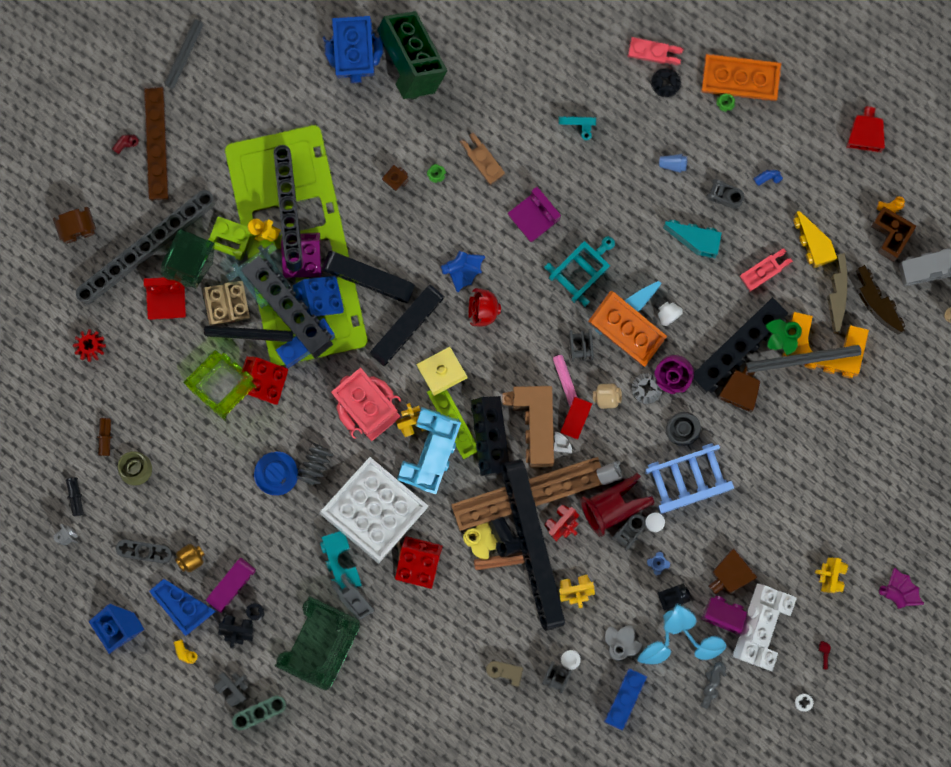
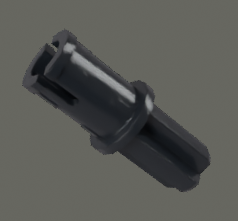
[65,477,83,517]

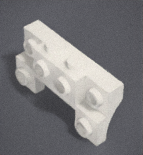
[733,583,797,671]

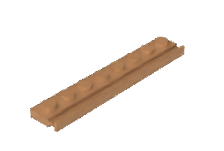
[451,457,603,531]

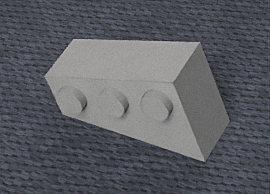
[899,248,951,286]

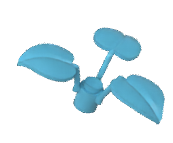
[637,604,727,664]

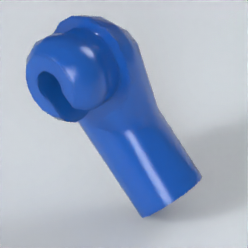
[754,170,783,186]

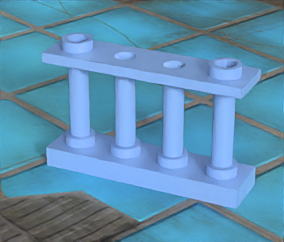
[645,443,734,514]

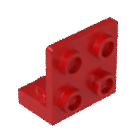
[143,276,186,320]
[235,356,289,405]
[395,536,443,589]

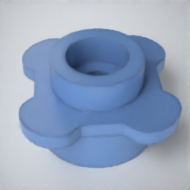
[647,552,670,575]

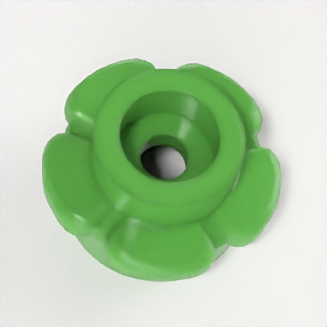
[717,94,735,112]
[427,164,446,183]

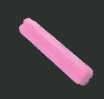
[553,355,578,407]

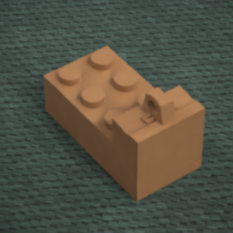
[502,386,554,468]

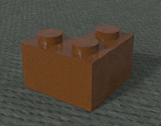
[871,206,916,262]

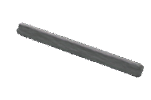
[747,345,861,373]

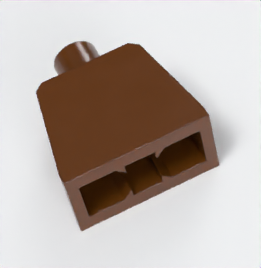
[718,364,761,413]
[708,549,757,595]

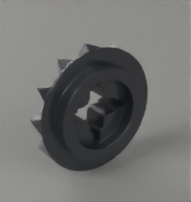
[651,67,681,97]

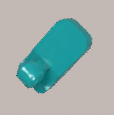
[558,116,597,141]

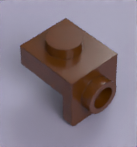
[382,165,409,191]

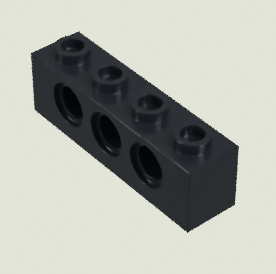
[471,396,509,476]

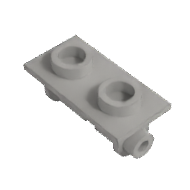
[54,524,78,546]

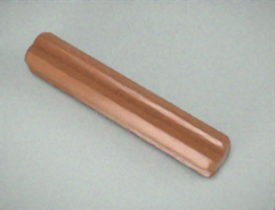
[474,552,525,570]

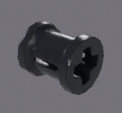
[246,603,265,621]

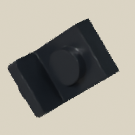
[657,583,690,611]

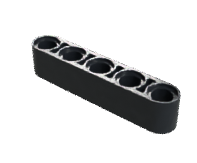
[321,251,415,303]
[370,284,445,366]

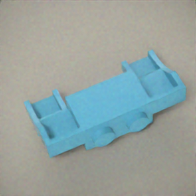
[397,407,461,494]

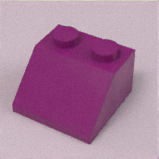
[701,596,747,634]

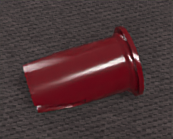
[580,473,654,537]

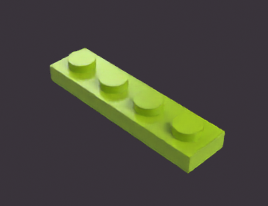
[427,389,477,460]

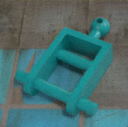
[544,236,615,307]

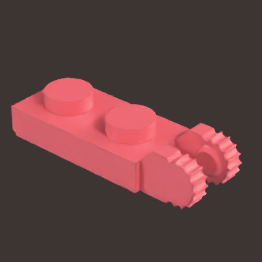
[628,37,683,65]
[739,248,793,292]

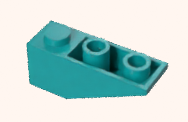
[663,220,722,259]

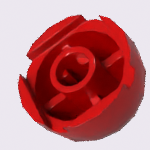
[468,288,501,327]

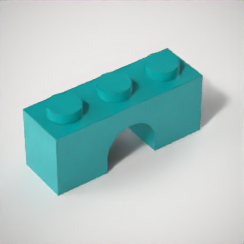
[320,531,362,589]

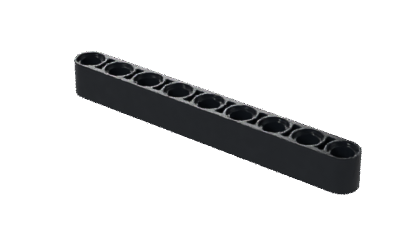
[501,459,565,631]

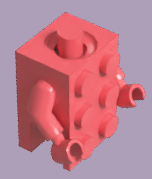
[331,367,401,442]

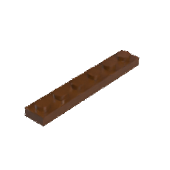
[144,87,169,200]

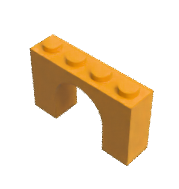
[782,312,869,378]

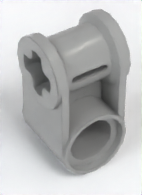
[597,460,627,485]

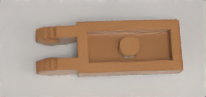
[460,133,505,185]

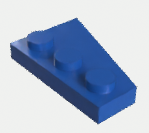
[149,579,217,636]

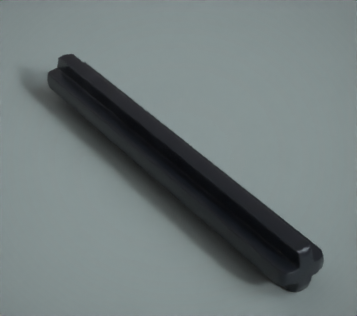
[204,326,293,342]

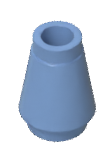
[659,154,687,173]

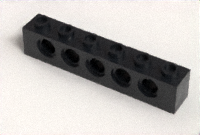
[241,256,333,359]
[692,297,789,394]

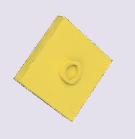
[416,347,467,396]

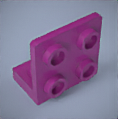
[508,187,561,243]
[281,233,321,278]

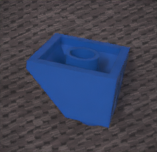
[88,604,145,654]

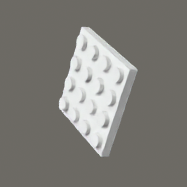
[320,457,429,563]

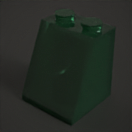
[160,229,215,289]

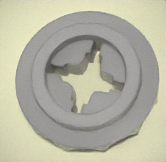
[632,373,662,404]

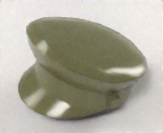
[118,451,152,486]

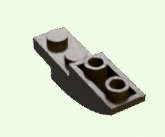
[855,265,905,335]

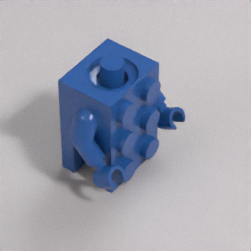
[323,16,383,83]

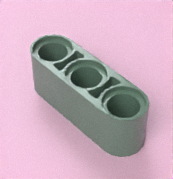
[232,696,287,730]

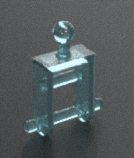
[225,243,291,309]

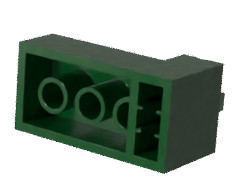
[377,11,448,100]

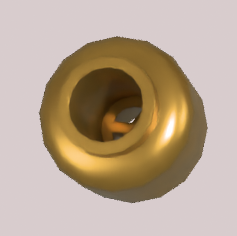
[175,544,205,573]

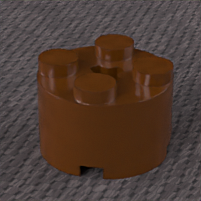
[53,207,96,244]

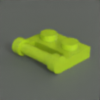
[206,216,252,261]

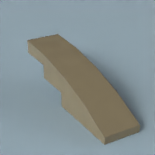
[827,253,847,334]

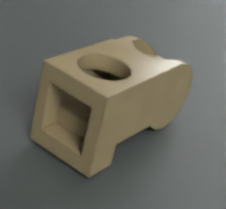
[486,661,523,687]

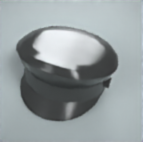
[666,412,701,446]

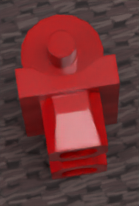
[544,504,579,542]

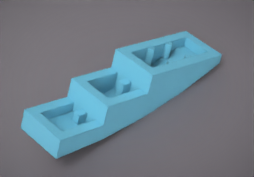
[595,281,661,335]

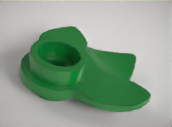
[766,319,802,355]

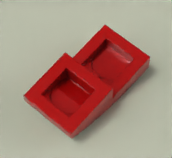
[560,397,593,440]

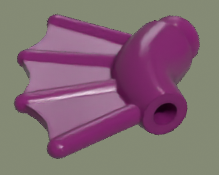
[878,568,924,609]

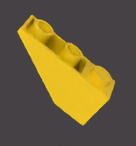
[793,211,837,268]

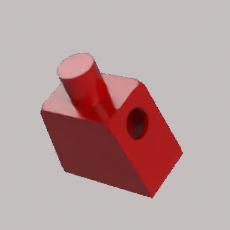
[846,106,885,153]

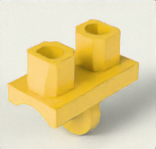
[247,218,281,242]
[396,403,425,437]
[815,557,848,593]
[559,575,595,608]

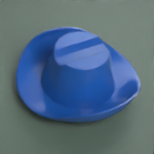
[254,451,298,496]

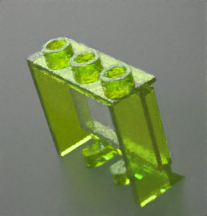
[183,350,257,421]

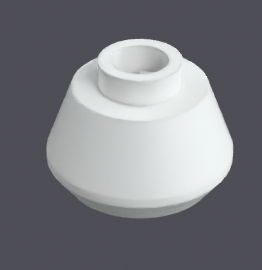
[658,302,683,326]

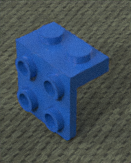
[293,276,344,322]

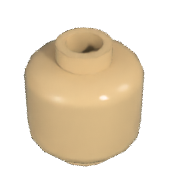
[593,383,622,409]

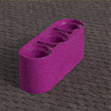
[206,557,256,613]

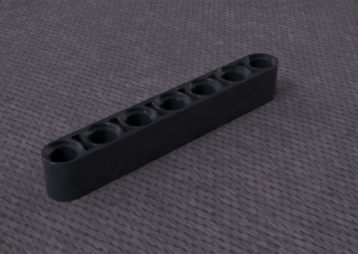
[274,145,303,272]

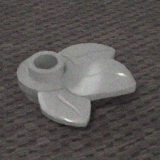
[605,625,642,661]

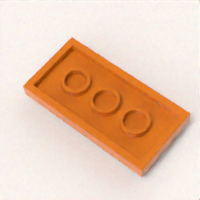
[702,54,781,101]
[588,291,667,367]

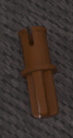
[97,418,112,456]

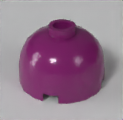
[655,355,694,394]

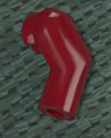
[112,135,139,155]

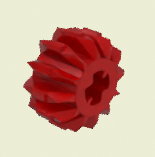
[73,329,106,362]

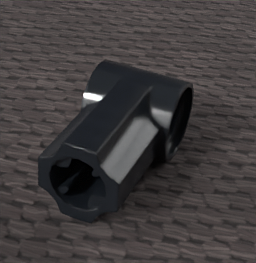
[489,517,521,557]

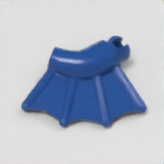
[440,251,485,292]

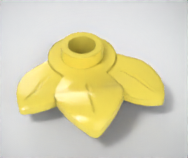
[463,523,497,559]

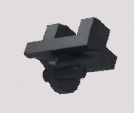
[218,615,254,649]

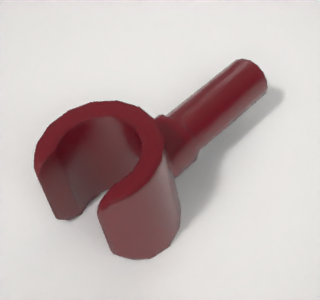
[818,641,831,669]

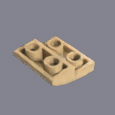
[202,281,250,326]

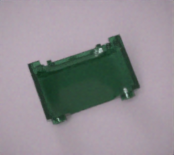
[275,596,360,690]

